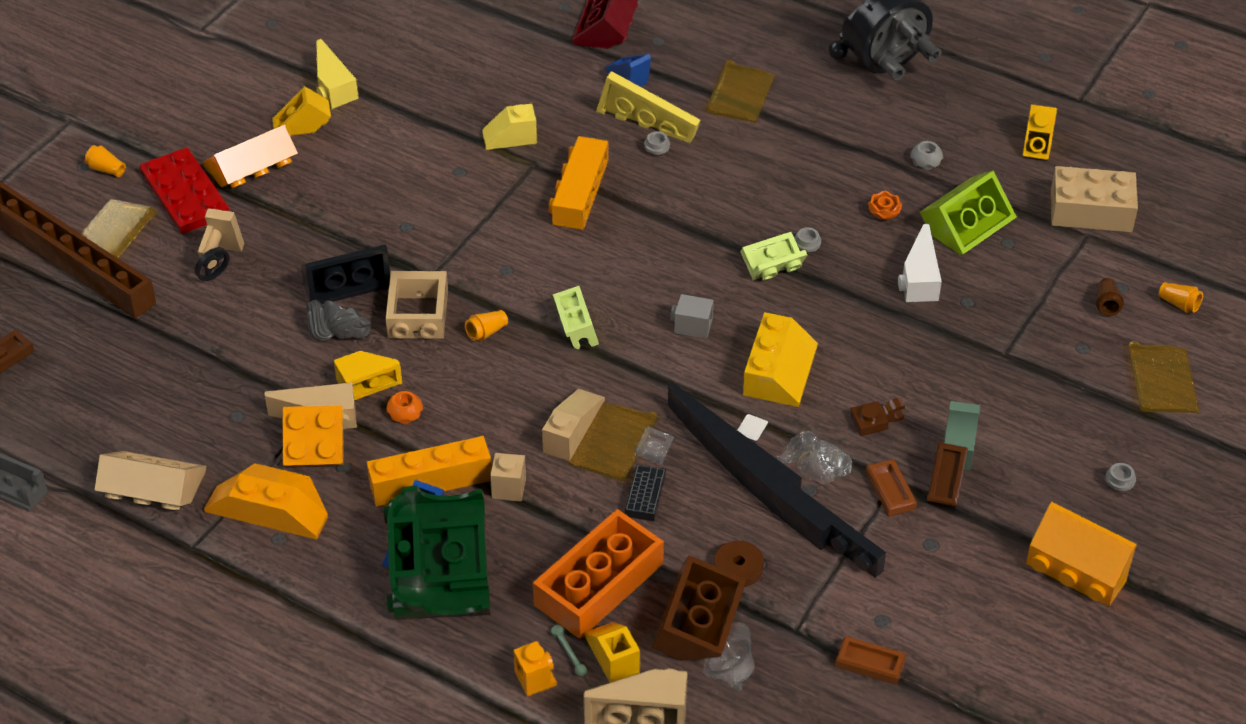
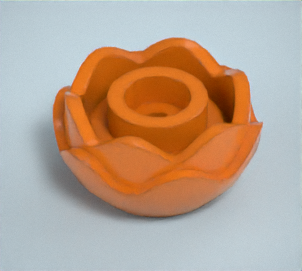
[868,191,902,221]
[386,391,423,424]

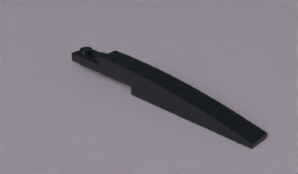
[668,383,886,578]

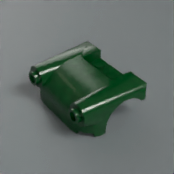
[384,486,491,619]

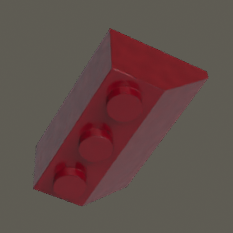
[571,0,638,49]

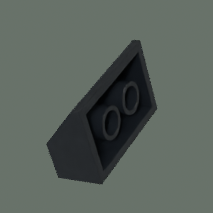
[301,244,390,304]

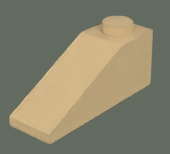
[265,383,357,429]
[542,389,605,461]

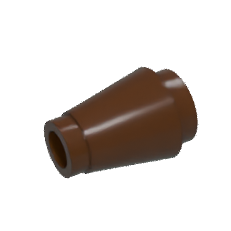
[1096,278,1124,316]

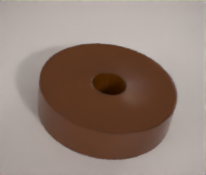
[714,541,764,587]

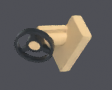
[195,208,244,281]

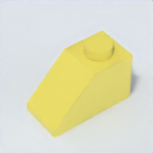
[482,104,537,150]

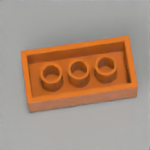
[533,509,664,639]

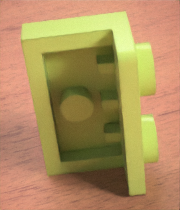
[740,232,807,280]

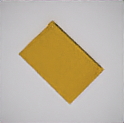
[706,60,775,123]
[81,199,157,258]
[1129,341,1199,413]
[569,402,658,481]

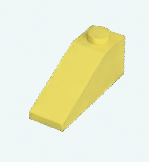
[316,39,358,109]

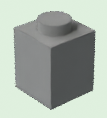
[670,294,714,339]

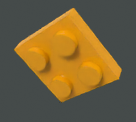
[283,405,344,467]

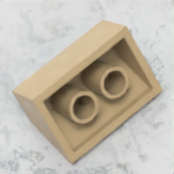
[95,451,206,510]

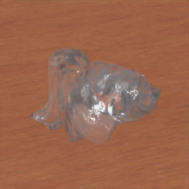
[777,431,852,485]

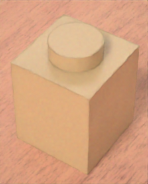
[490,453,526,502]

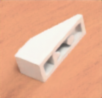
[898,224,942,302]

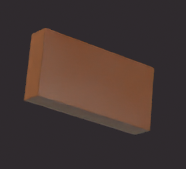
[866,459,917,517]
[835,636,906,685]

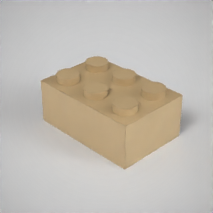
[1051,166,1138,232]

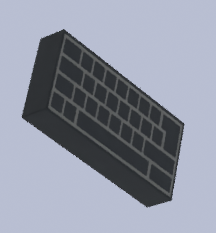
[625,464,666,521]

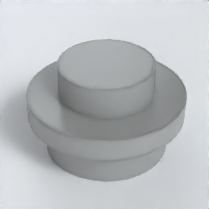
[644,131,670,155]
[794,227,821,252]
[1105,463,1136,491]

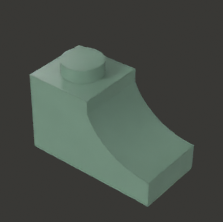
[944,401,980,470]

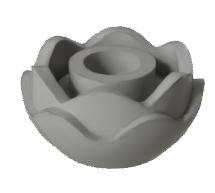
[910,141,943,170]

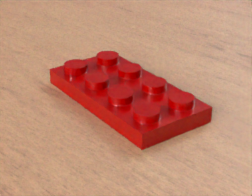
[139,147,230,234]

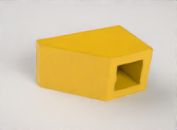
[1022,104,1057,160]
[584,622,640,683]

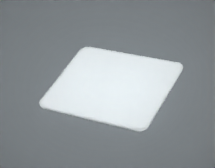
[738,414,768,441]

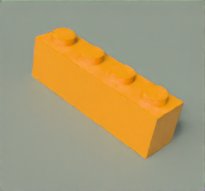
[548,136,608,230]
[367,436,492,507]

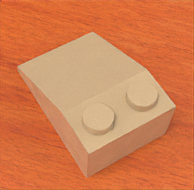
[584,669,687,724]

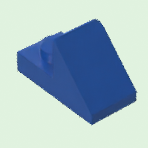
[605,54,651,87]

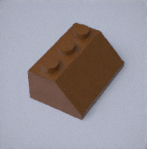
[652,555,746,660]

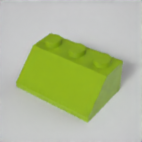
[920,171,1017,255]

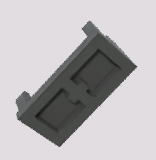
[0,453,48,512]

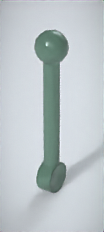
[551,625,587,676]

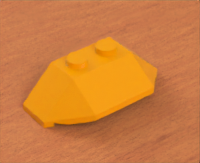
[204,463,328,540]

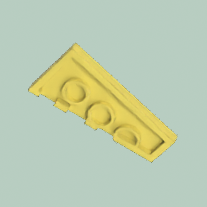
[596,71,700,143]

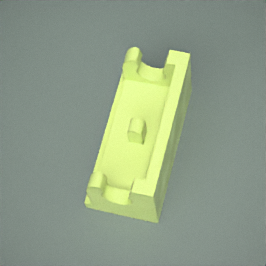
[553,286,599,349]

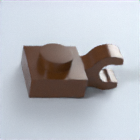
[851,398,905,436]

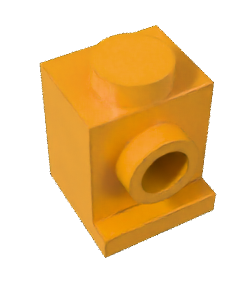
[513,641,557,696]

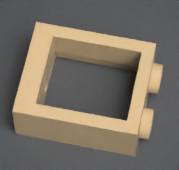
[386,271,448,339]

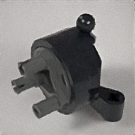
[828,0,942,81]

